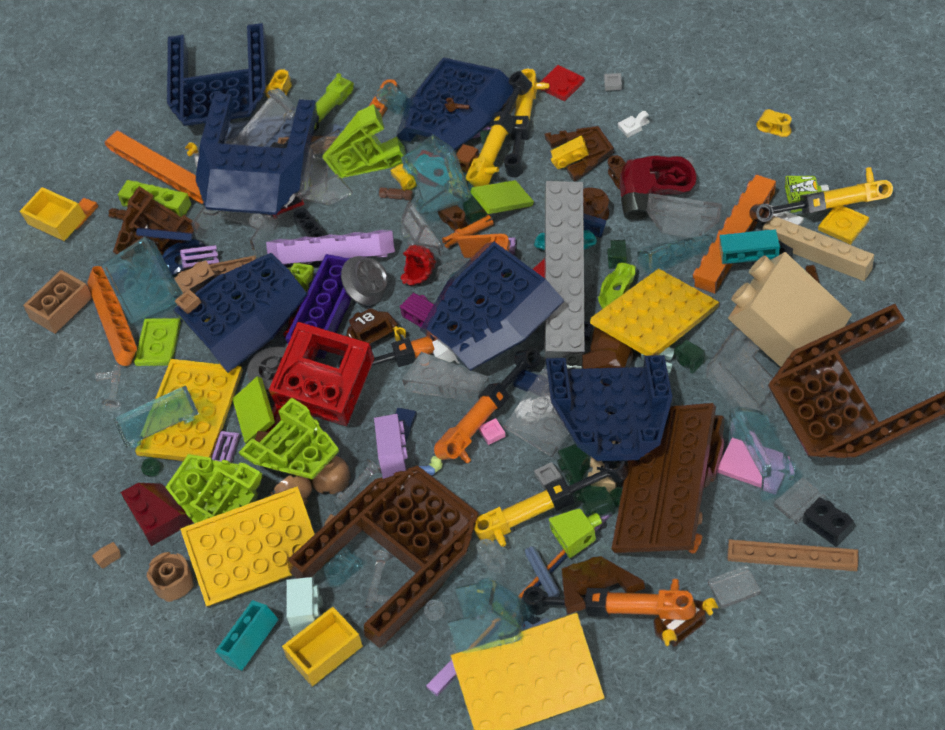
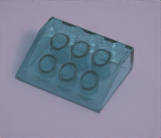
[101,236,182,325]

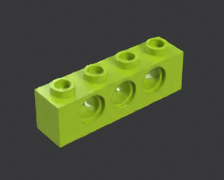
[118,180,191,217]

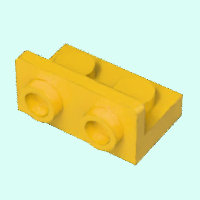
[551,136,589,170]

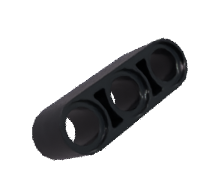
[293,208,325,237]

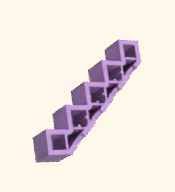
[266,230,395,266]

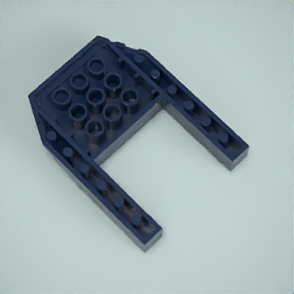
[167,23,268,126]
[195,93,317,215]

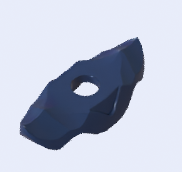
[153,239,207,279]

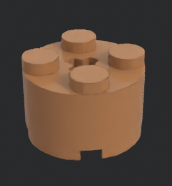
[147,552,194,602]

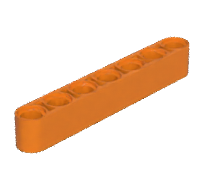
[87,266,137,366]

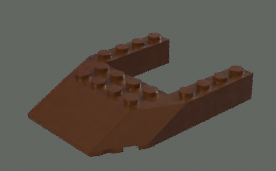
[768,304,945,458]
[287,465,478,648]

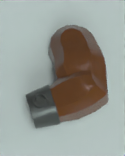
[563,327,633,385]

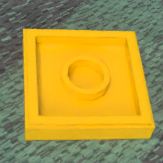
[818,206,869,245]

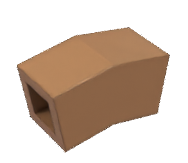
[92,542,121,569]

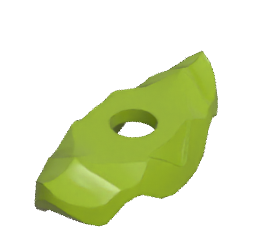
[598,262,636,309]

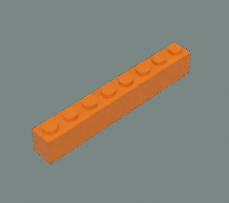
[693,175,776,294]

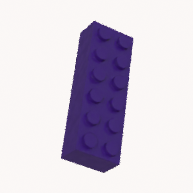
[286,254,352,358]

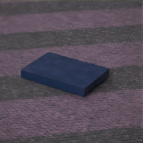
[136,228,194,241]

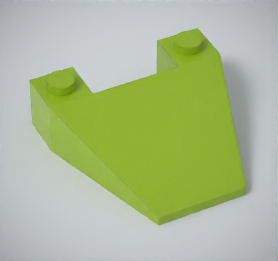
[322,104,407,179]

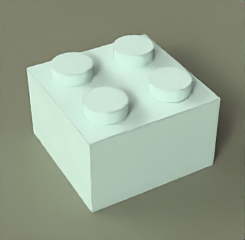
[287,577,323,636]

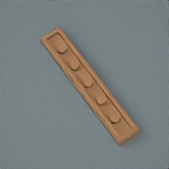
[727,539,858,571]

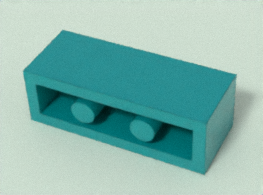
[719,229,780,264]
[215,600,279,671]

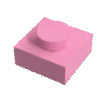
[479,418,506,445]

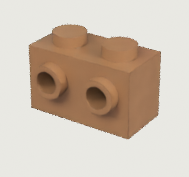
[174,260,216,293]

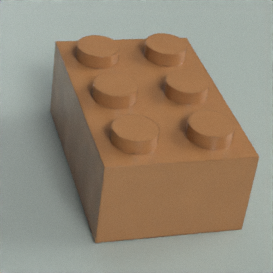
[23,270,92,334]

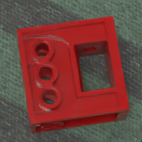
[269,322,375,427]

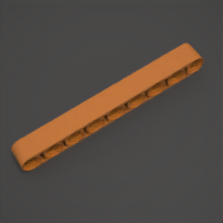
[104,131,204,204]

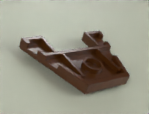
[545,126,614,182]
[561,556,645,615]

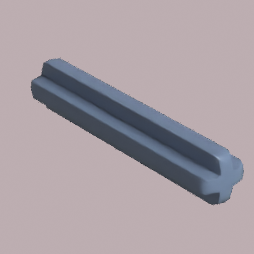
[525,546,560,597]

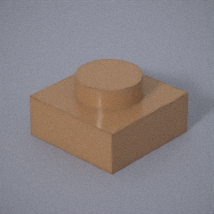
[175,289,201,314]

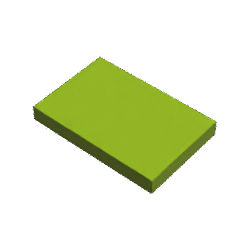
[470,180,534,214]
[134,318,181,366]
[232,376,275,444]

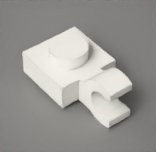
[618,111,649,138]

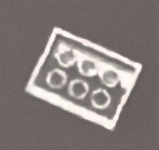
[504,369,570,459]

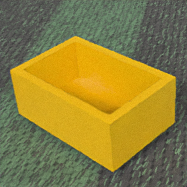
[20,187,86,241]
[282,607,363,686]

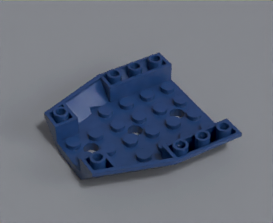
[396,57,513,152]
[420,242,564,371]
[172,252,307,373]
[546,355,673,461]

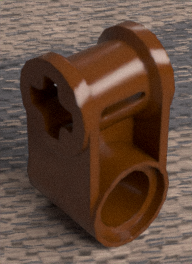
[608,155,625,189]
[437,200,468,232]

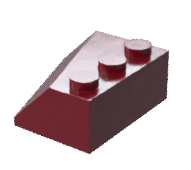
[120,482,194,546]

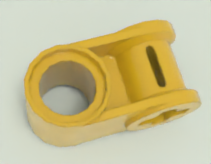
[266,69,292,101]
[756,109,792,137]

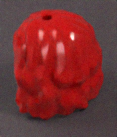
[400,245,436,285]

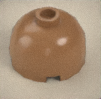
[311,455,351,494]
[271,475,312,506]

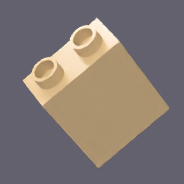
[728,252,852,367]

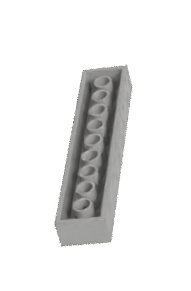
[544,181,585,360]

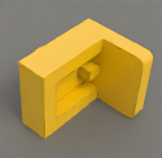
[390,162,419,191]

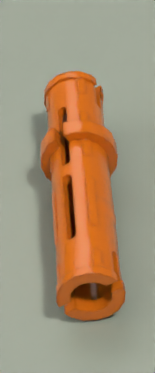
[442,215,494,248]

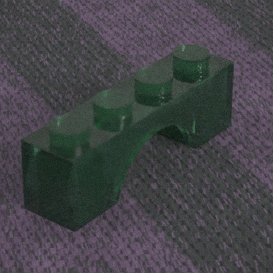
[557,444,615,518]

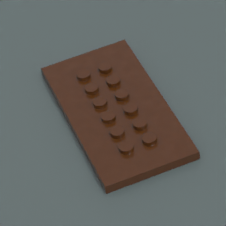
[611,403,716,553]

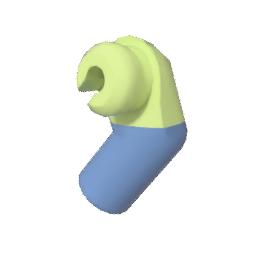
[419,456,443,476]

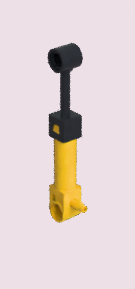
[504,68,549,178]
[466,71,532,187]
[749,167,893,222]
[474,460,628,547]

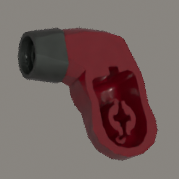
[620,156,697,221]

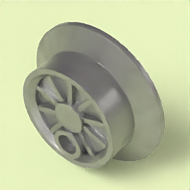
[341,256,387,305]
[247,347,286,392]

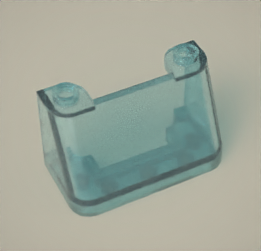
[401,134,471,215]

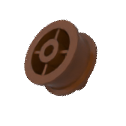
[583,188,609,227]

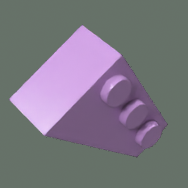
[374,414,408,479]

